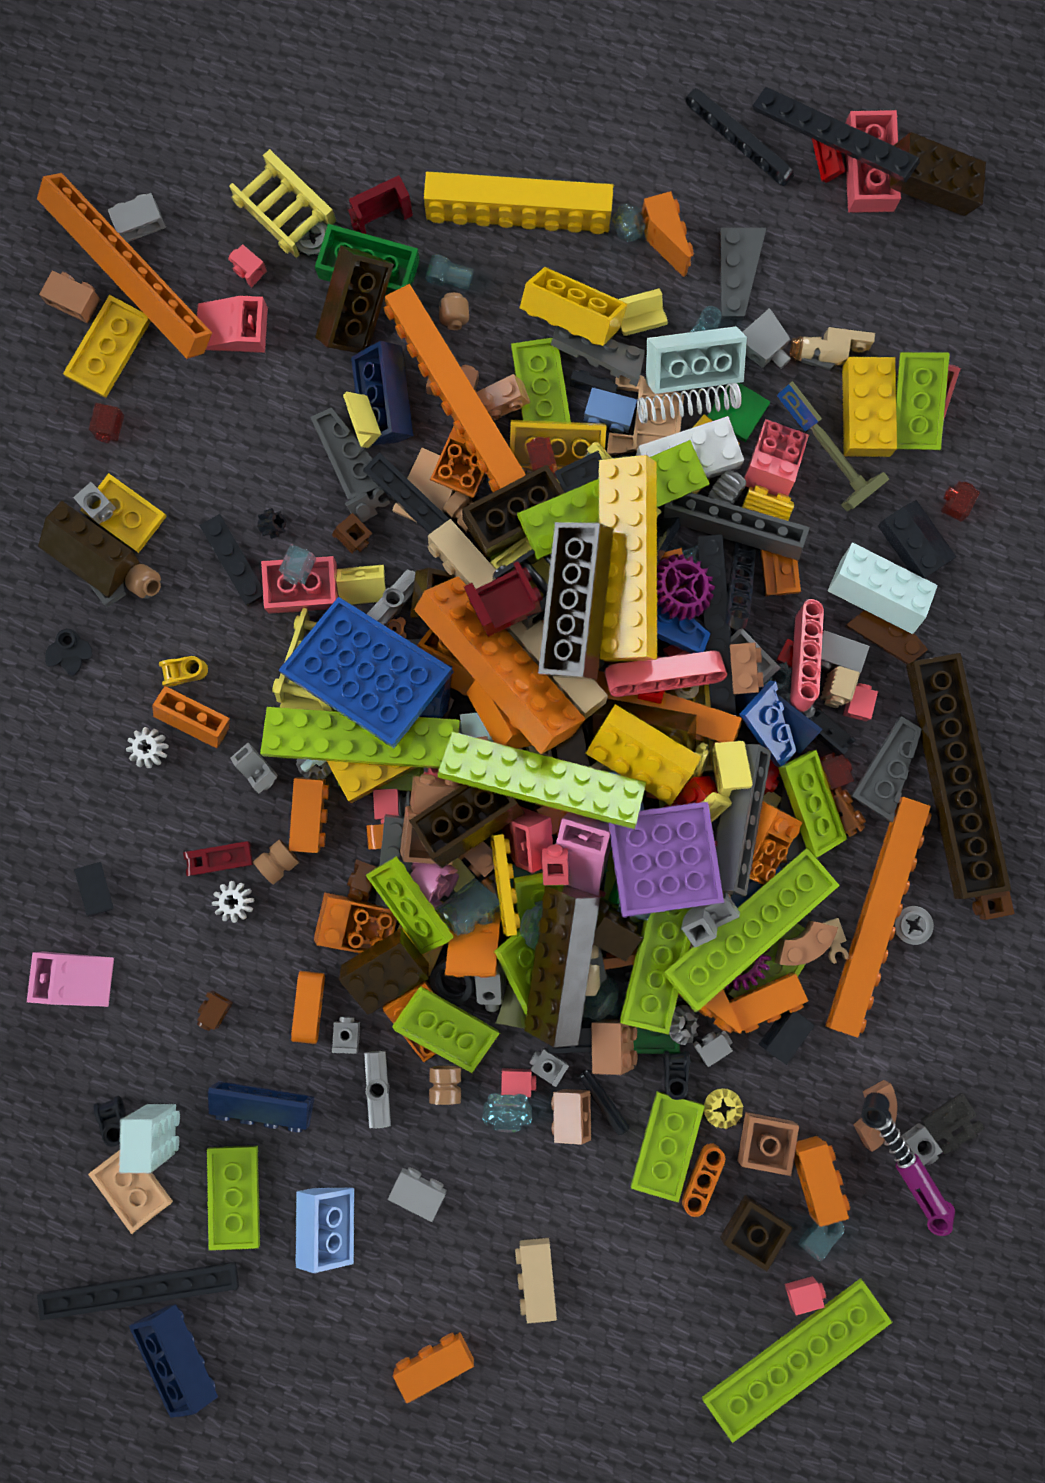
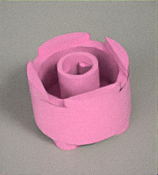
[410,863,459,909]

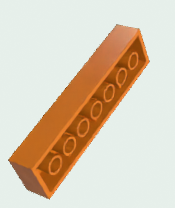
[414,576,586,754]

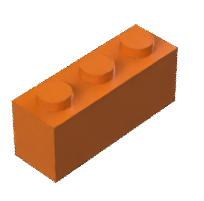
[153,686,230,749]
[289,777,329,853]
[729,972,808,1033]
[393,1332,474,1404]

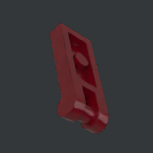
[183,841,253,876]

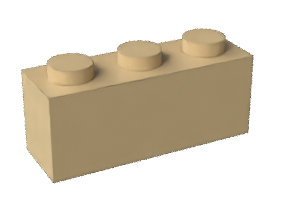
[515,1238,557,1323]

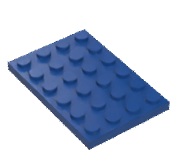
[279,597,453,748]

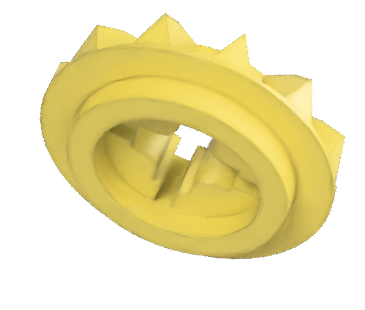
[689,743,710,780]
[704,1088,743,1129]

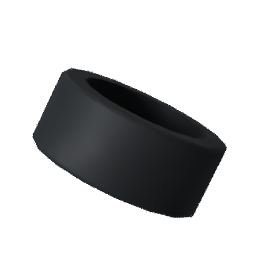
[430,957,476,1005]

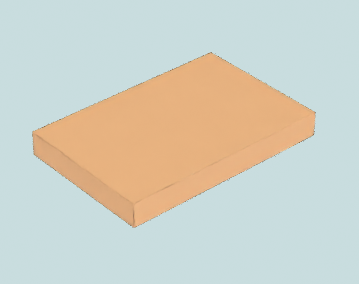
[392,448,454,522]
[88,1150,173,1234]

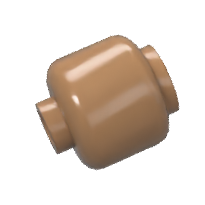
[439,293,469,330]
[125,564,161,599]

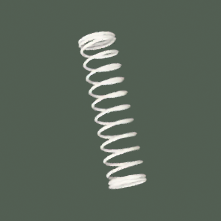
[637,383,741,424]

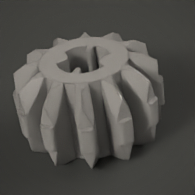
[708,470,746,505]

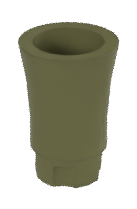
[496,981,526,1029]

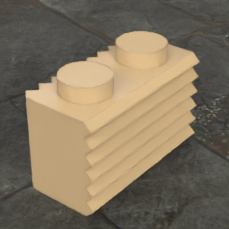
[820,666,860,708]

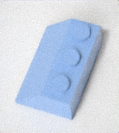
[296,1188,354,1273]

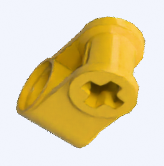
[159,656,208,687]

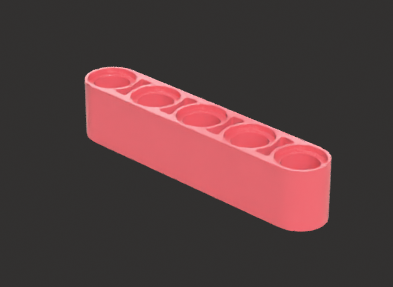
[790,599,824,712]
[605,651,727,697]

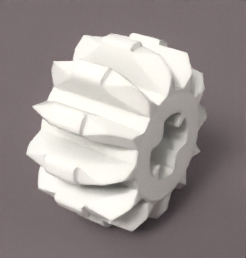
[126,727,169,768]
[212,881,254,923]

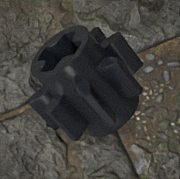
[257,508,287,539]

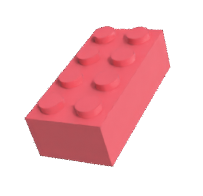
[846,110,901,213]

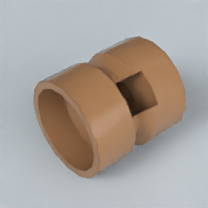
[442,491,474,533]
[253,839,300,885]
[429,1066,461,1105]

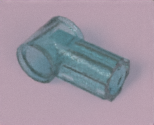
[425,254,474,290]

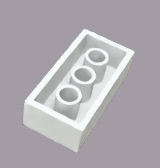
[636,416,744,479]

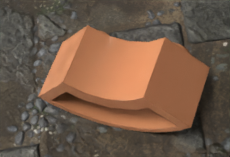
[775,921,838,966]
[854,1080,897,1152]

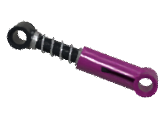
[861,1092,955,1236]

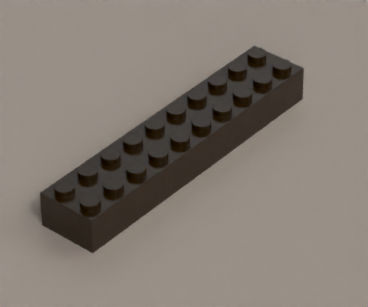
[906,653,1011,899]

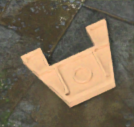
[607,375,684,456]

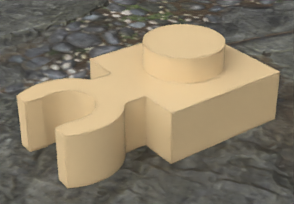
[823,918,849,964]

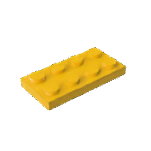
[63,295,151,398]
[490,834,520,936]

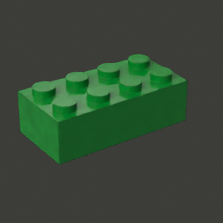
[315,224,420,297]

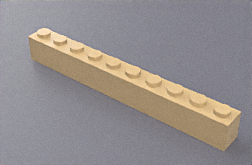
[428,519,608,719]

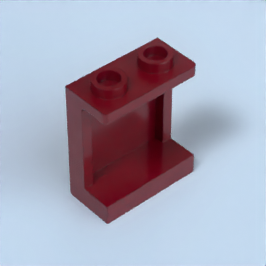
[348,175,413,234]
[463,561,543,637]

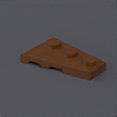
[845,610,928,665]

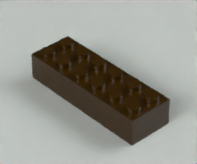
[538,522,614,680]
[524,885,600,1047]

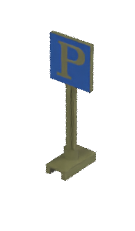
[776,381,889,512]

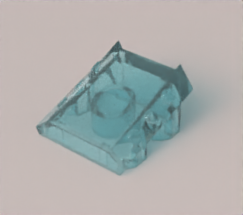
[435,877,500,936]

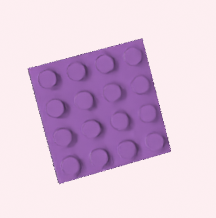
[608,802,724,917]

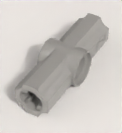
[367,569,415,626]
[364,1051,391,1129]

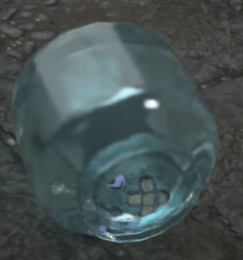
[612,204,646,242]

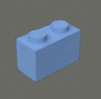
[584,387,637,434]

